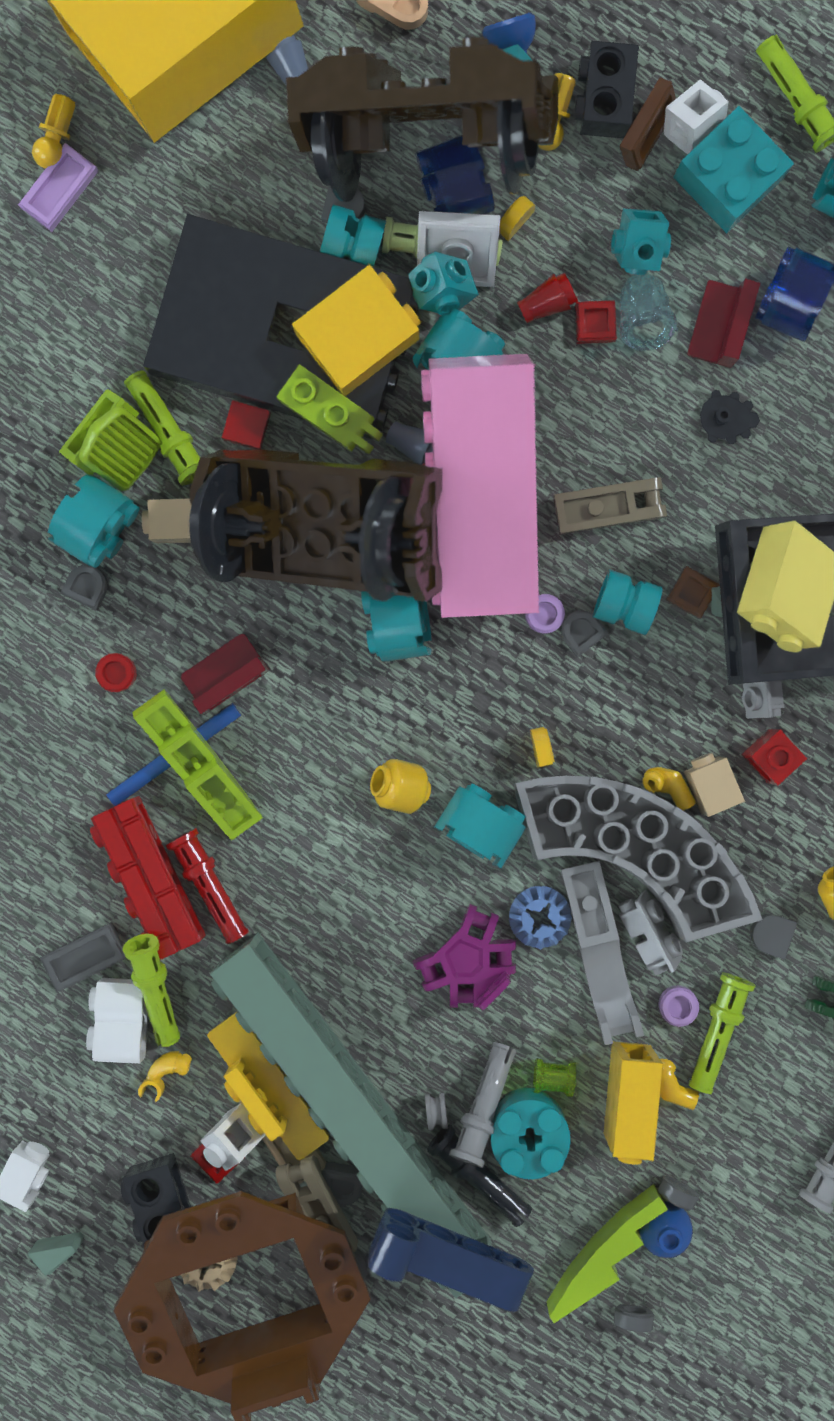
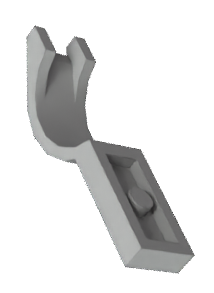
[561,861,644,1045]

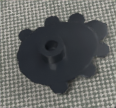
[700,390,760,444]

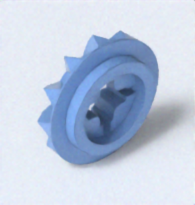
[509,886,572,949]

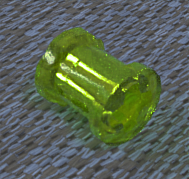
[533,1058,576,1098]

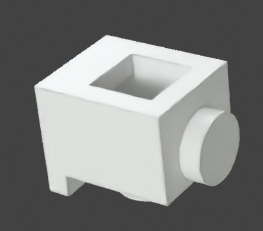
[664,80,729,154]
[200,1103,266,1171]
[0,1141,49,1212]

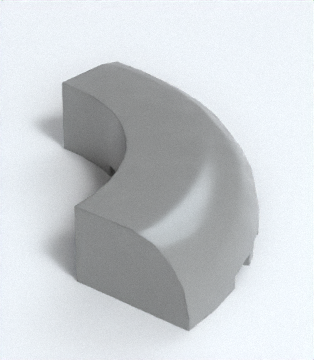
[514,776,763,942]

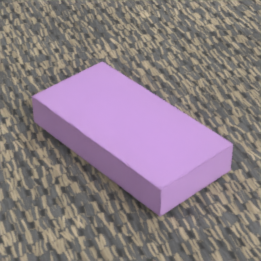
[18,143,99,232]

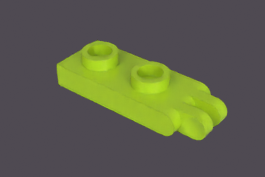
[276,364,383,455]

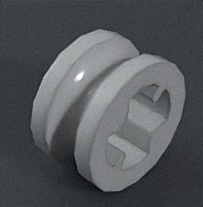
[425,1092,448,1131]

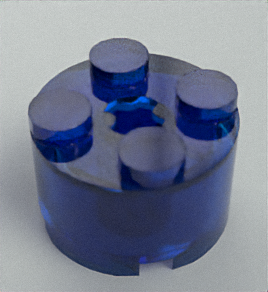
[415,135,495,214]
[755,246,834,342]

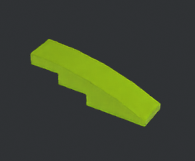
[132,689,263,841]
[546,1184,668,1323]

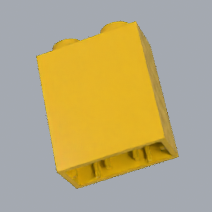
[47,0,304,143]

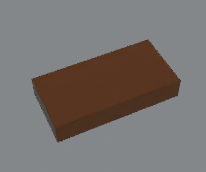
[619,77,676,171]

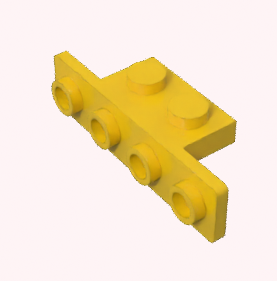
[207,1012,329,1161]

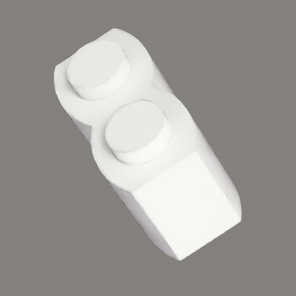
[86,978,148,1064]

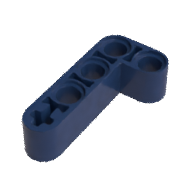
[368,1208,534,1312]

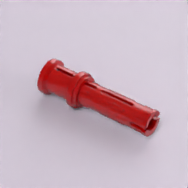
[165,828,249,944]

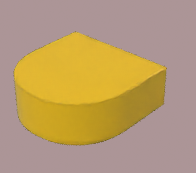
[499,196,536,241]
[530,727,555,768]

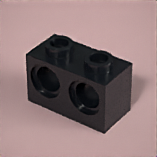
[574,40,639,139]
[120,1153,191,1245]

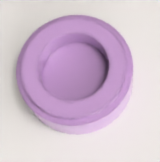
[525,594,565,634]
[658,985,699,1027]

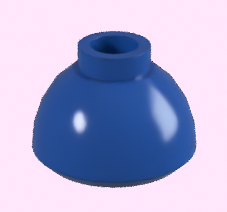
[482,13,536,53]
[638,1202,693,1258]

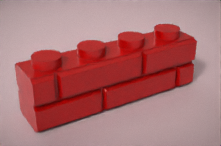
[90,796,206,960]

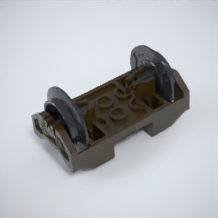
[286,37,558,202]
[189,450,442,602]

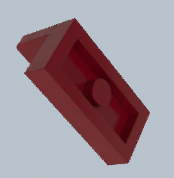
[687,279,760,368]
[181,633,270,714]

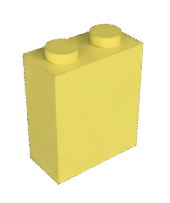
[737,521,834,652]

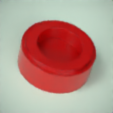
[95,653,137,692]

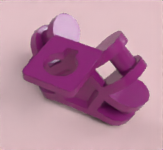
[412,904,516,1011]

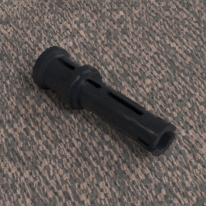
[427,1124,532,1227]

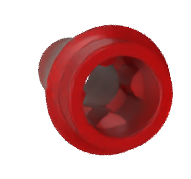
[517,272,578,324]

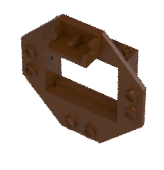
[114,1191,370,1421]

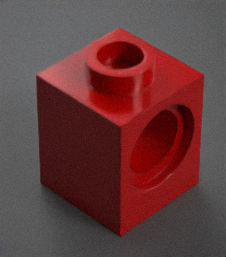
[741,729,807,786]

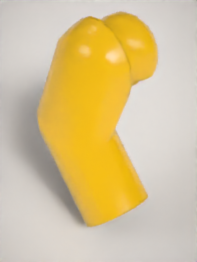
[642,767,697,811]
[660,1059,699,1110]

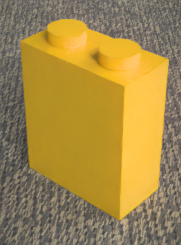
[292,264,421,396]
[603,1041,663,1165]

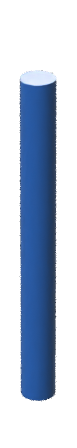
[107,703,242,806]

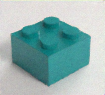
[673,106,794,234]

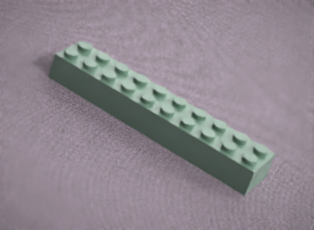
[210,932,492,1298]

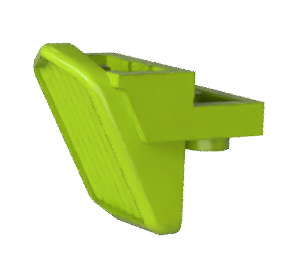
[59,389,162,492]

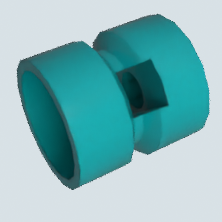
[320,204,386,267]
[593,570,663,635]

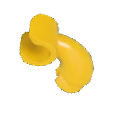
[138,1051,192,1102]

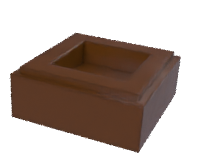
[666,566,720,619]

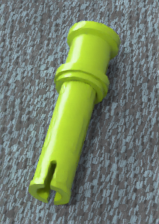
[756,34,834,153]
[124,370,200,486]
[123,934,181,1047]
[688,972,756,1094]

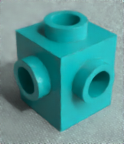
[611,208,671,275]
[408,252,479,315]

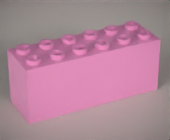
[421,354,539,618]

